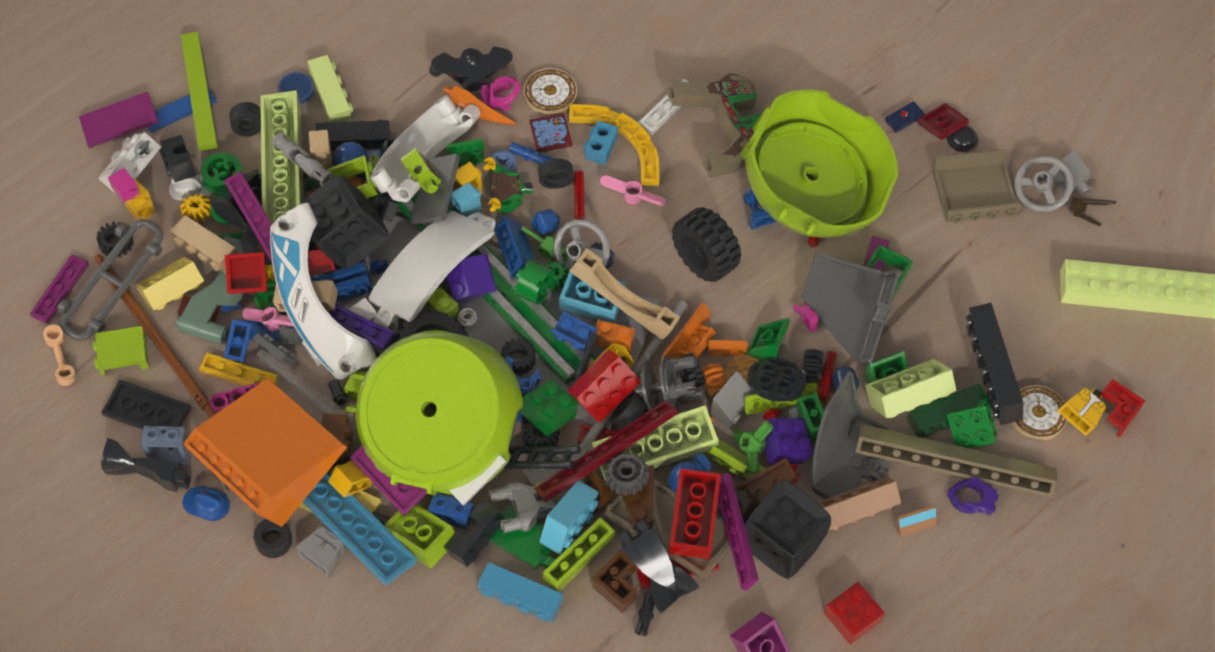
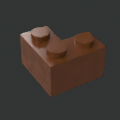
[592,550,637,614]

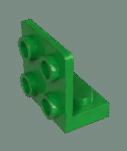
[445,139,485,167]
[947,399,998,448]

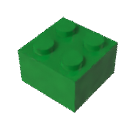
[520,379,579,436]

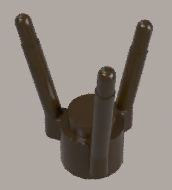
[1070,197,1116,226]

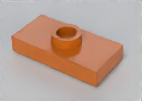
[707,339,747,356]

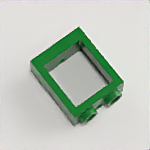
[866,245,913,302]

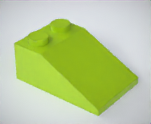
[384,504,455,569]

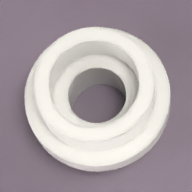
[458,308,477,327]

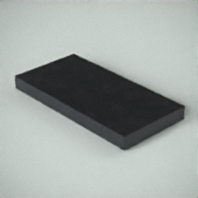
[101,380,191,433]

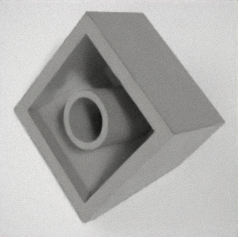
[710,371,754,429]

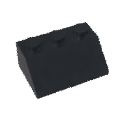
[211,169,262,230]

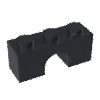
[159,135,196,183]
[444,500,505,567]

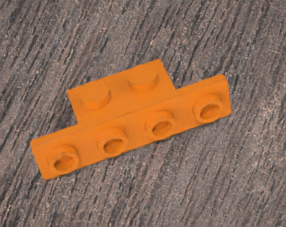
[661,303,716,359]

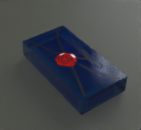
[885,101,925,133]

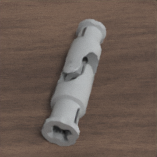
[272,132,334,186]

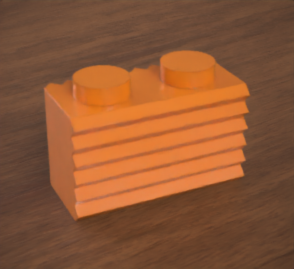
[595,319,635,354]

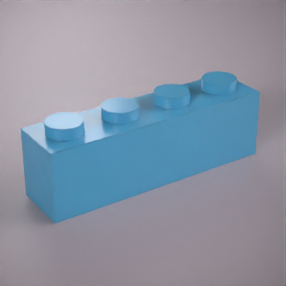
[478,562,564,622]

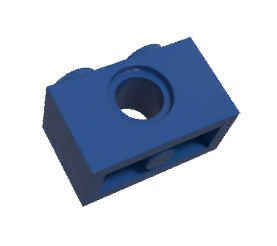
[224,320,253,362]
[428,493,474,530]

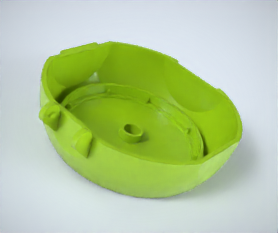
[740,90,898,238]
[345,330,523,496]

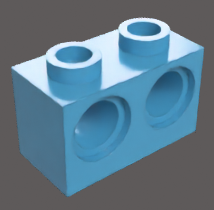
[583,121,618,165]

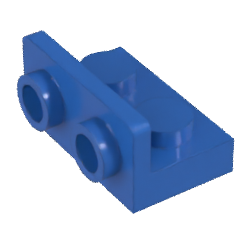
[550,311,598,351]

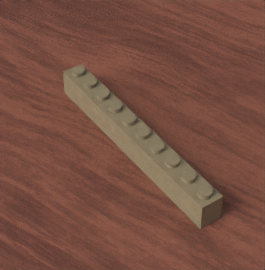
[855,424,1057,497]

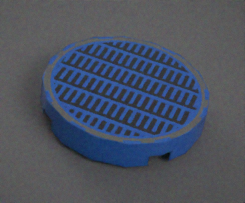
[278,72,314,104]

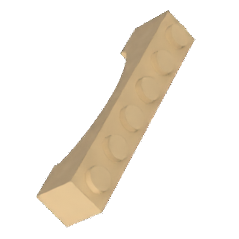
[570,248,680,340]

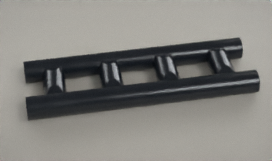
[503,446,581,469]

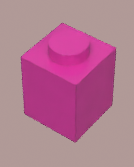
[108,168,140,203]

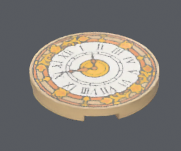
[524,68,577,116]
[1012,385,1068,441]

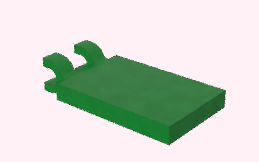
[490,504,567,569]

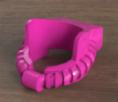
[481,76,521,110]

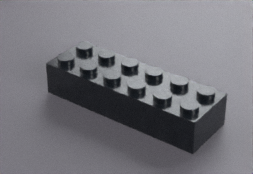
[966,303,1023,425]

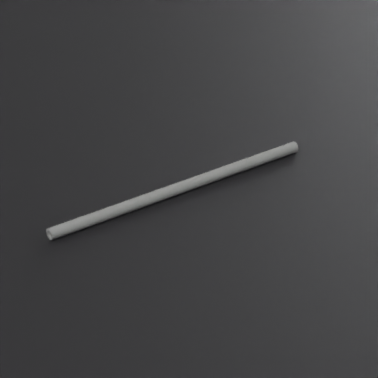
[570,300,688,462]

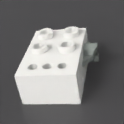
[98,132,161,193]

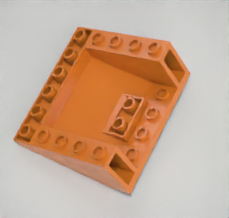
[183,378,347,527]

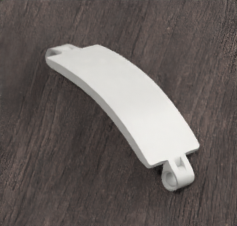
[369,211,496,334]

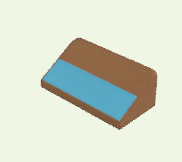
[895,505,937,537]

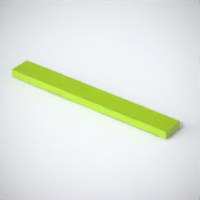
[180,31,218,151]

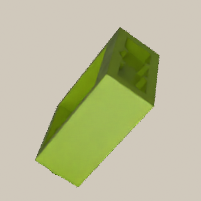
[326,155,378,198]

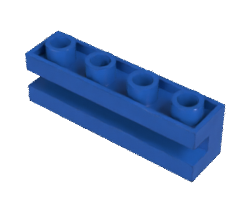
[310,262,373,302]

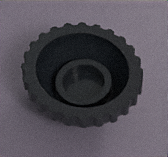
[947,125,978,152]

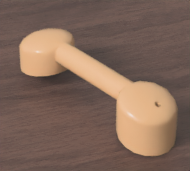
[43,325,76,386]

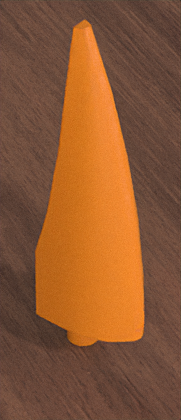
[443,85,516,125]

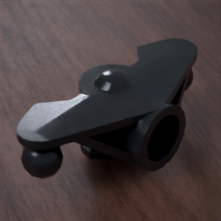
[429,46,513,92]

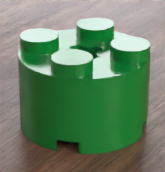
[513,259,555,305]

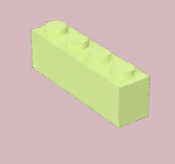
[307,55,353,123]

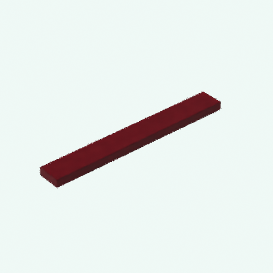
[534,400,678,503]

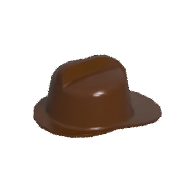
[584,470,611,515]

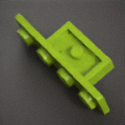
[745,382,818,415]
[704,438,767,480]

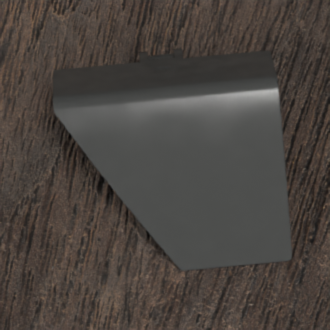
[802,253,900,365]
[812,371,890,499]

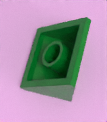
[746,318,790,360]
[864,350,908,384]

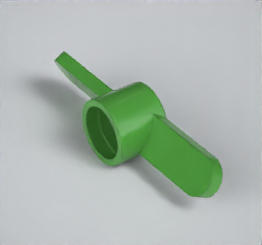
[521,225,569,262]

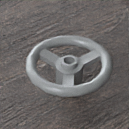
[1014,156,1074,212]
[554,219,610,271]

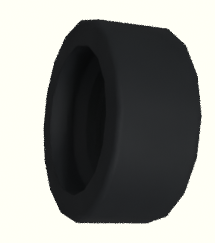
[538,158,574,189]
[611,393,646,430]

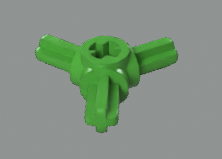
[732,421,773,473]

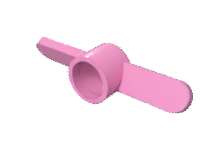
[600,175,666,206]
[242,307,294,332]

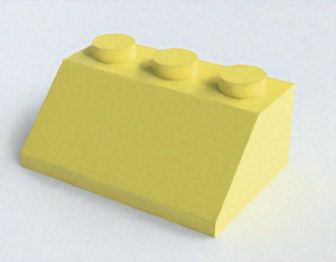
[135,257,204,310]

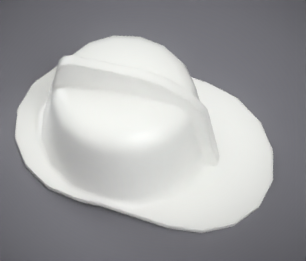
[169,175,212,201]

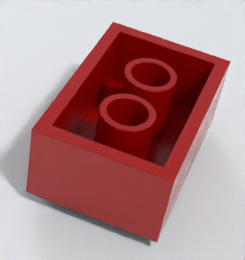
[567,349,641,423]

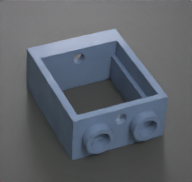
[141,426,192,466]

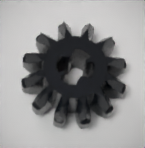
[802,349,824,381]

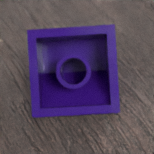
[447,254,497,303]

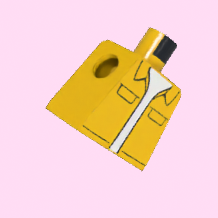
[1057,388,1106,436]

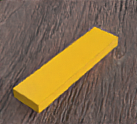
[199,352,279,386]

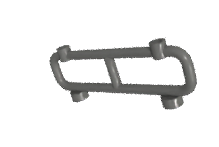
[57,219,164,341]

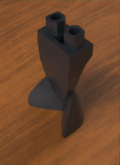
[101,438,192,492]
[619,518,699,614]

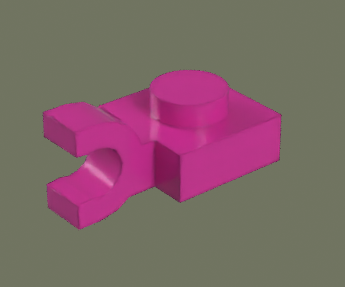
[793,301,819,333]

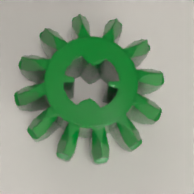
[542,260,570,293]

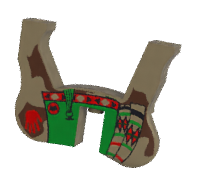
[666,73,762,178]

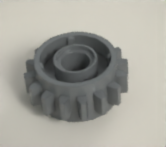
[605,453,650,496]

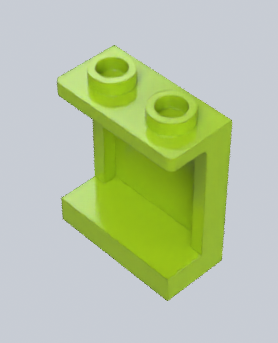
[93,326,149,375]

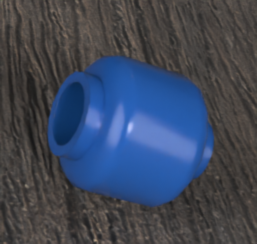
[531,209,560,236]

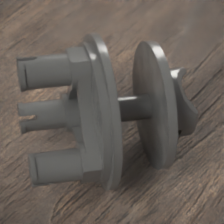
[634,355,705,413]

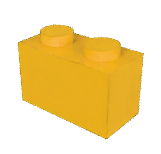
[328,460,373,497]

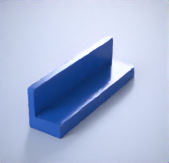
[494,215,535,278]

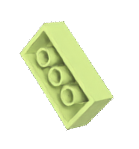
[865,359,956,418]

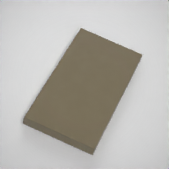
[604,479,730,580]

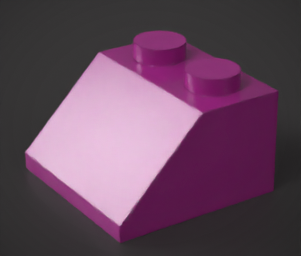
[730,612,791,652]

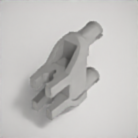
[488,482,555,533]

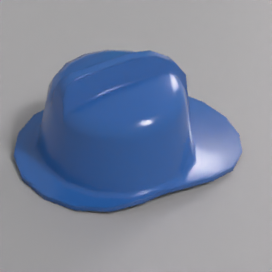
[182,486,230,521]

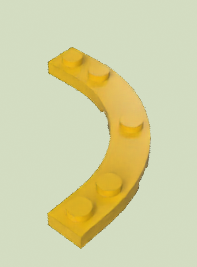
[569,104,659,186]

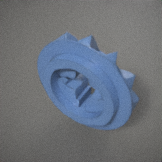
[490,150,517,172]

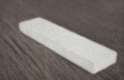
[638,79,689,136]

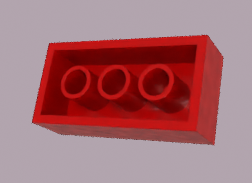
[669,468,721,560]

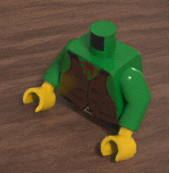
[483,157,533,213]

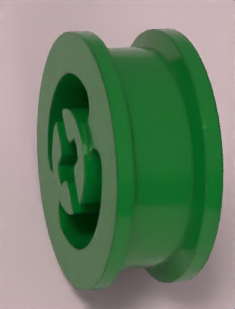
[200,153,243,195]

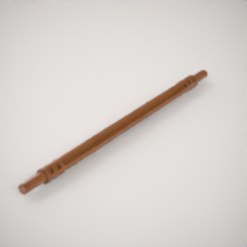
[94,254,216,418]

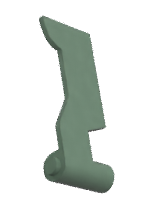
[176,236,244,345]

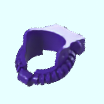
[947,477,999,516]

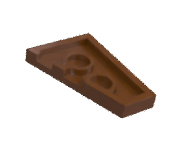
[734,458,797,504]
[621,466,654,530]

